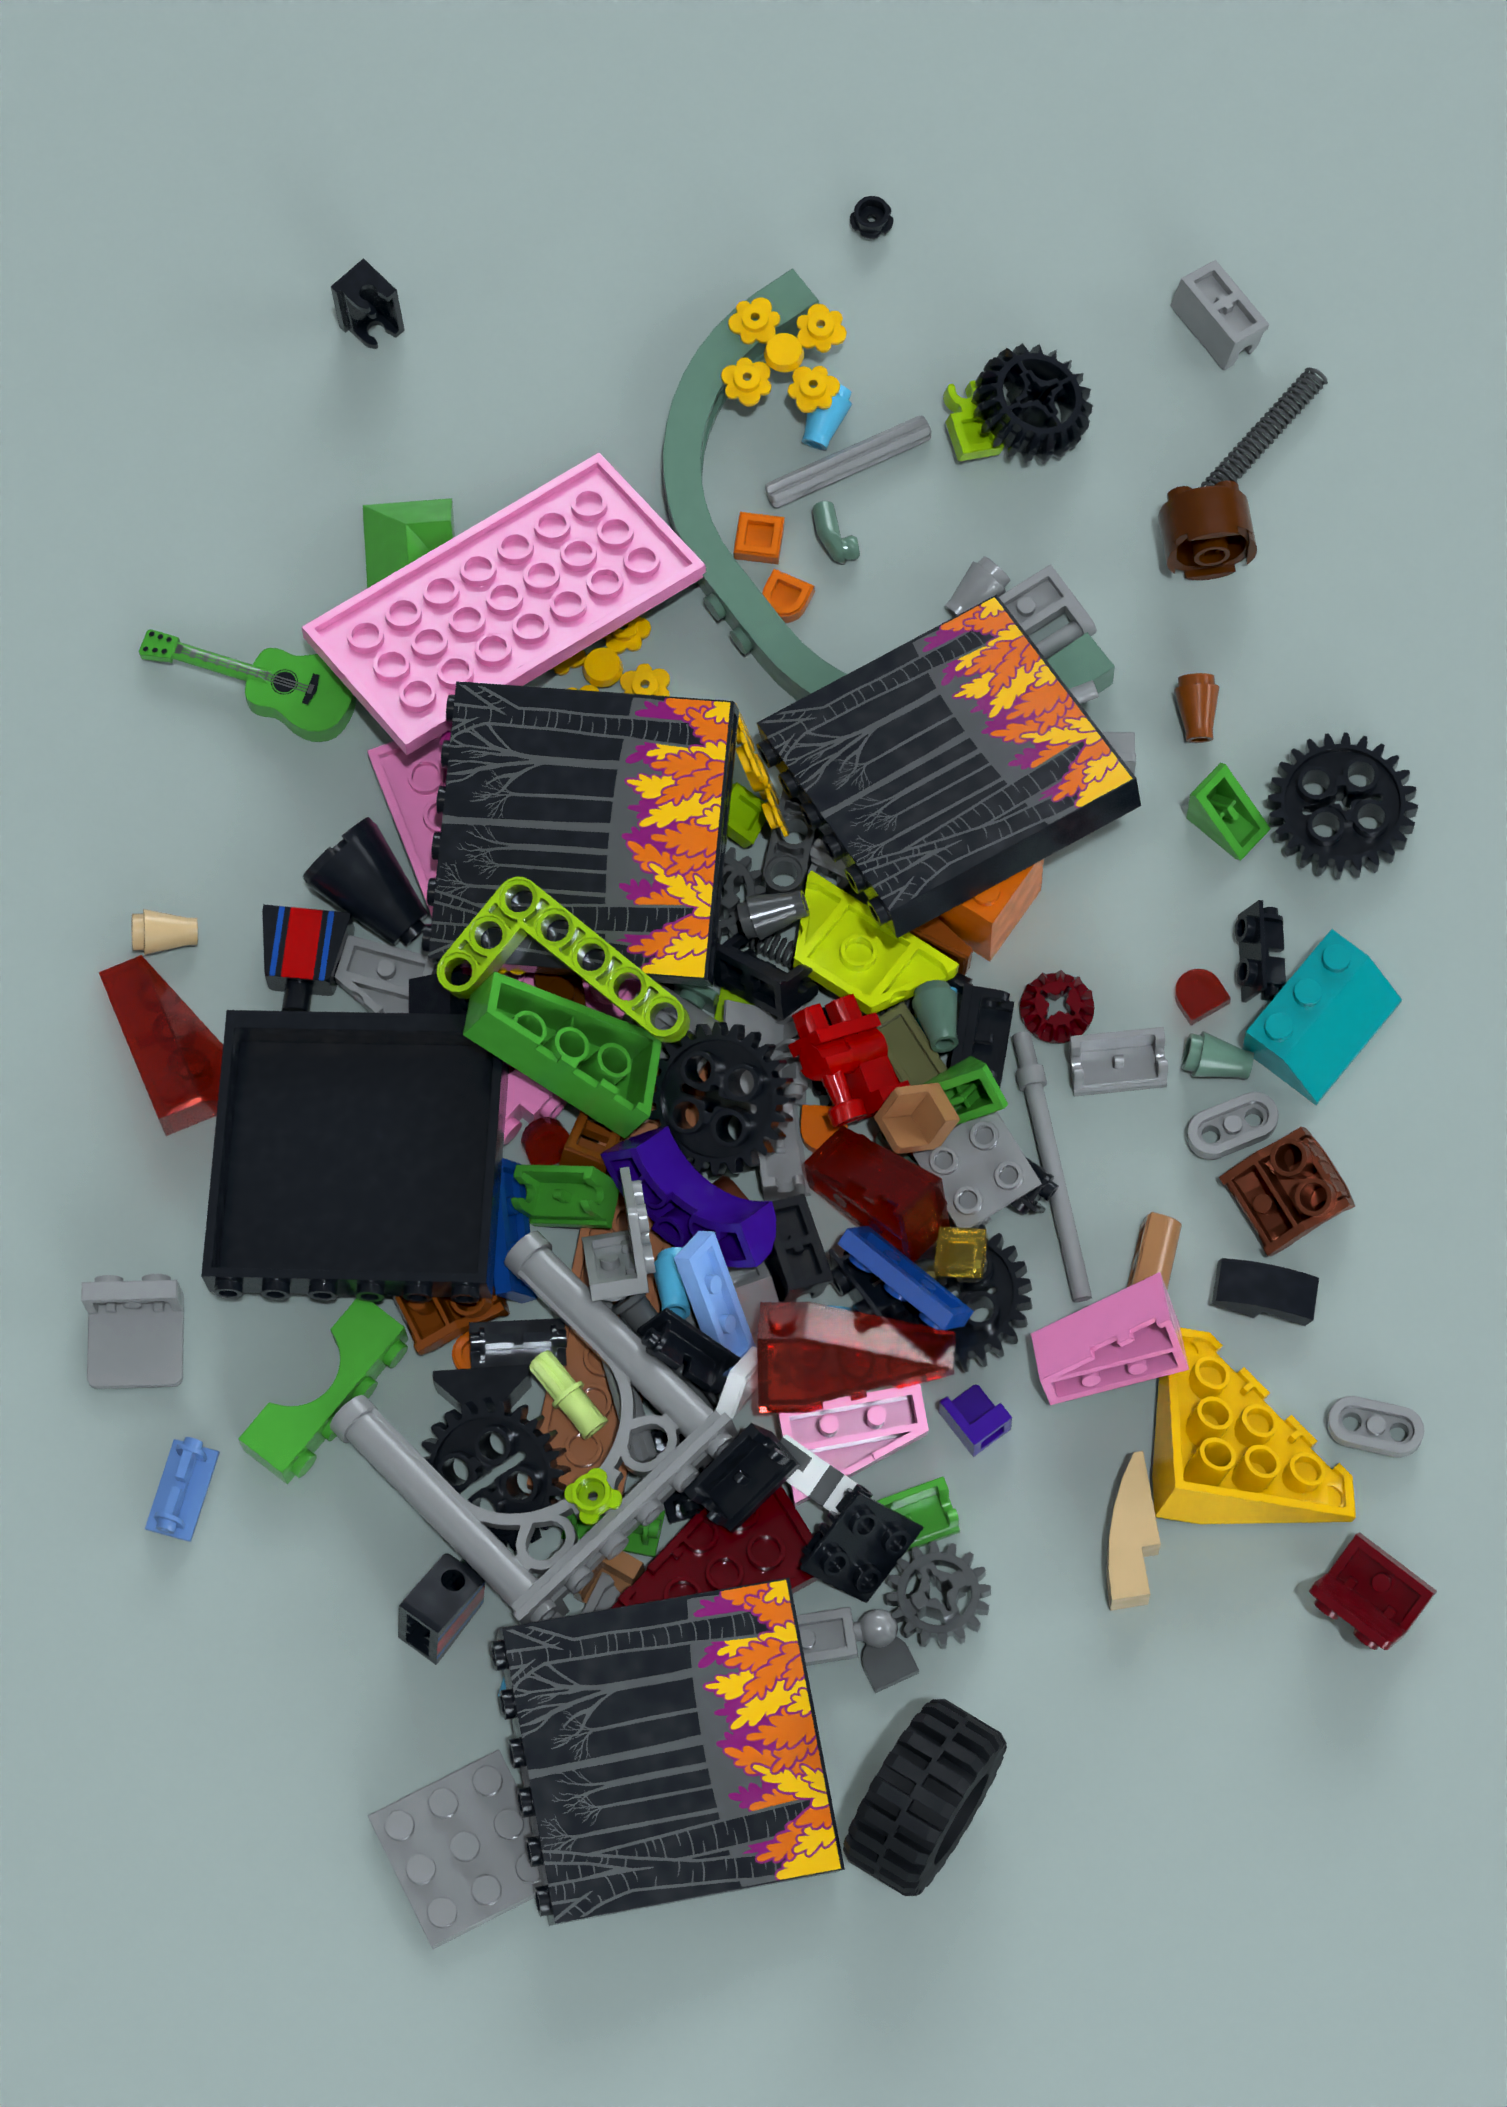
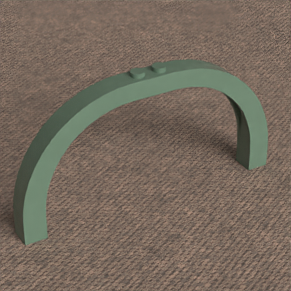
[663,268,1115,705]

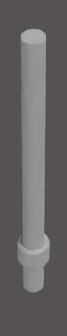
[1012,1031,1092,1302]

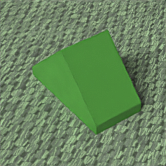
[1186,762,1271,861]
[921,1056,1008,1125]

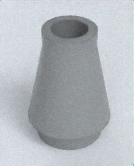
[944,556,1010,617]

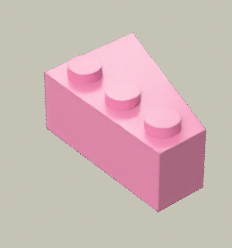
[1031,1272,1189,1405]
[777,1383,929,1507]

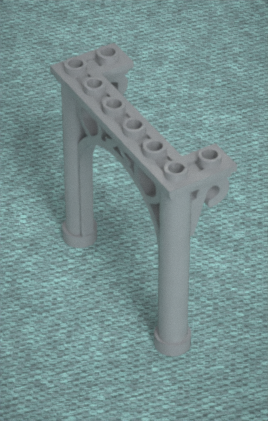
[330,1231,739,1625]

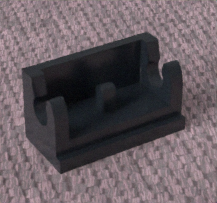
[331,258,405,349]
[714,933,818,1020]
[950,983,1014,1088]
[764,1194,834,1308]
[683,1423,801,1533]

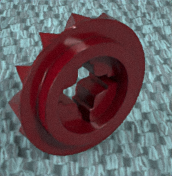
[1020,970,1095,1043]

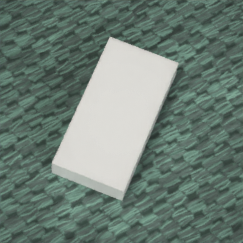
[716,1346,768,1419]

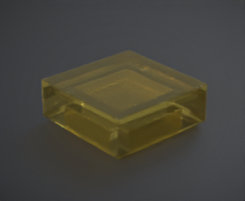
[934,1227,988,1278]

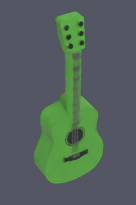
[138,629,357,742]

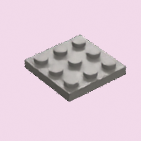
[368,1749,542,1949]

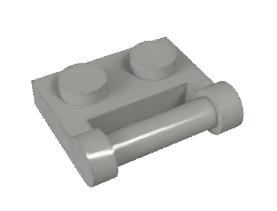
[999,564,1097,659]

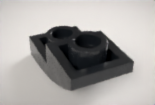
[1212,1258,1319,1326]

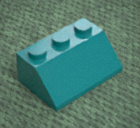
[1242,929,1402,1105]

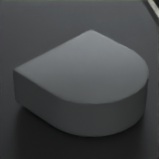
[862,1637,919,1693]

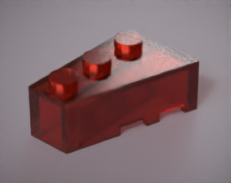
[804,1126,950,1262]

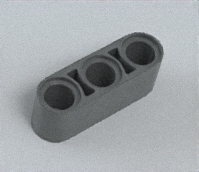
[763,789,820,894]

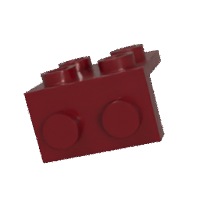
[1309,1532,1437,1650]

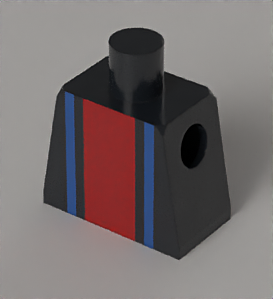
[262,904,355,1011]
[398,1553,485,1665]

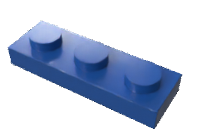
[493,1158,538,1304]
[838,1226,974,1330]

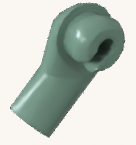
[812,501,860,564]

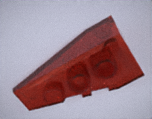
[99,955,223,1136]
[757,1302,956,1413]

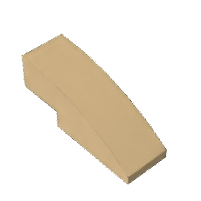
[1106,1451,1161,1611]

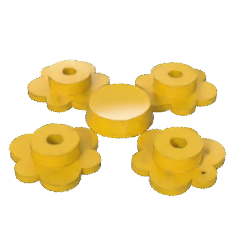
[721,297,847,413]
[550,616,670,696]
[735,703,789,837]

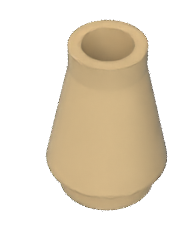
[131,909,198,955]

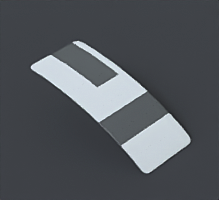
[780,1435,858,1515]

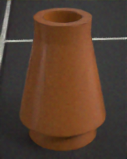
[1174,673,1220,743]

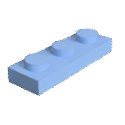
[674,1231,756,1376]

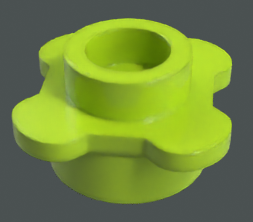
[564,1468,622,1525]

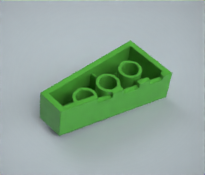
[463,971,662,1139]

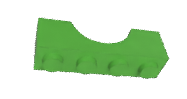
[238,1298,409,1485]

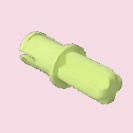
[529,1350,608,1440]

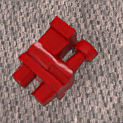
[788,994,910,1128]

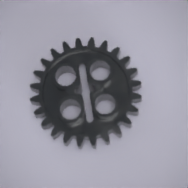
[1267,732,1418,879]
[648,1022,796,1176]
[879,1221,1033,1373]
[421,1397,571,1552]

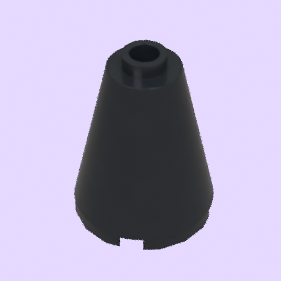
[303,817,428,946]

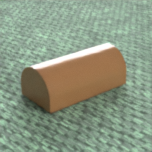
[1127,1212,1182,1290]

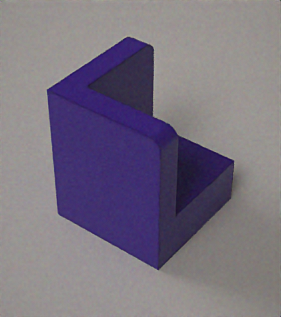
[939,1385,1012,1457]

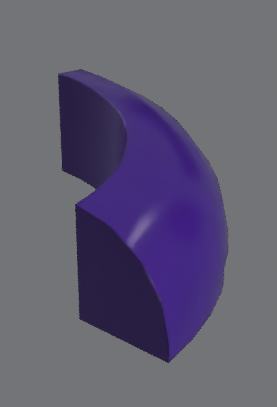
[600,1126,776,1268]

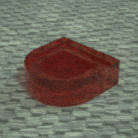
[1175,969,1231,1026]
[521,1117,569,1165]

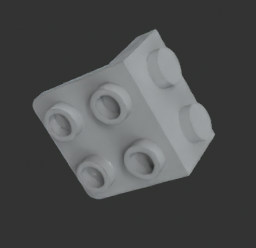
[582,1167,656,1302]
[81,1274,184,1389]

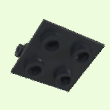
[800,1484,924,1603]

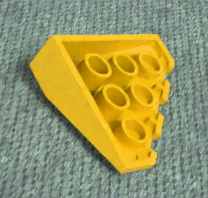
[1152,1327,1356,1524]

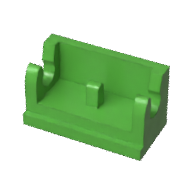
[511,1164,619,1229]
[877,1476,960,1553]

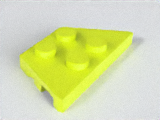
[793,870,959,1015]

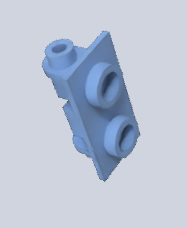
[145,1437,220,1542]

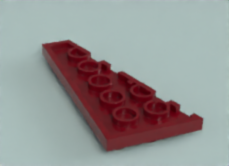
[610,1486,819,1609]

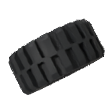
[843,1699,1007,1896]

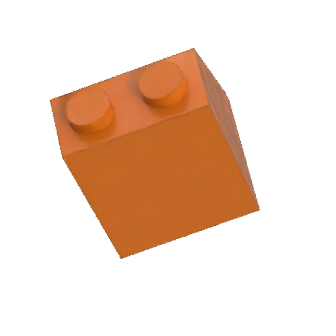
[938,859,1044,962]

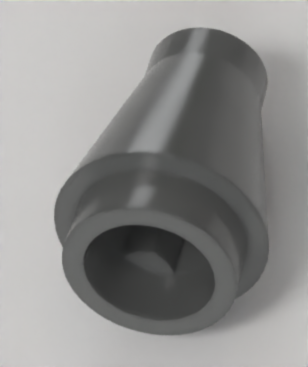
[737,889,809,940]

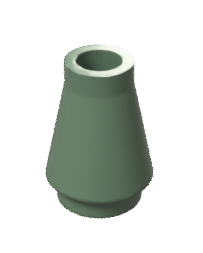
[911,980,958,1053]
[1182,1031,1254,1079]

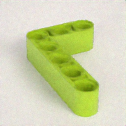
[437,877,690,1043]

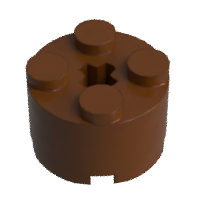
[1158,480,1257,580]

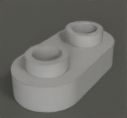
[1187,1092,1278,1160]
[1327,1396,1424,1458]

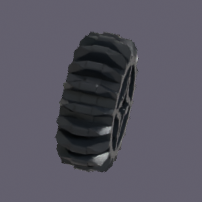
[971,343,1093,464]

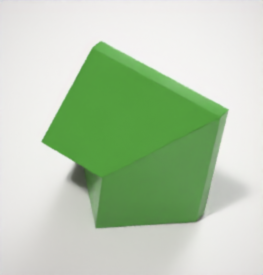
[363,498,455,588]

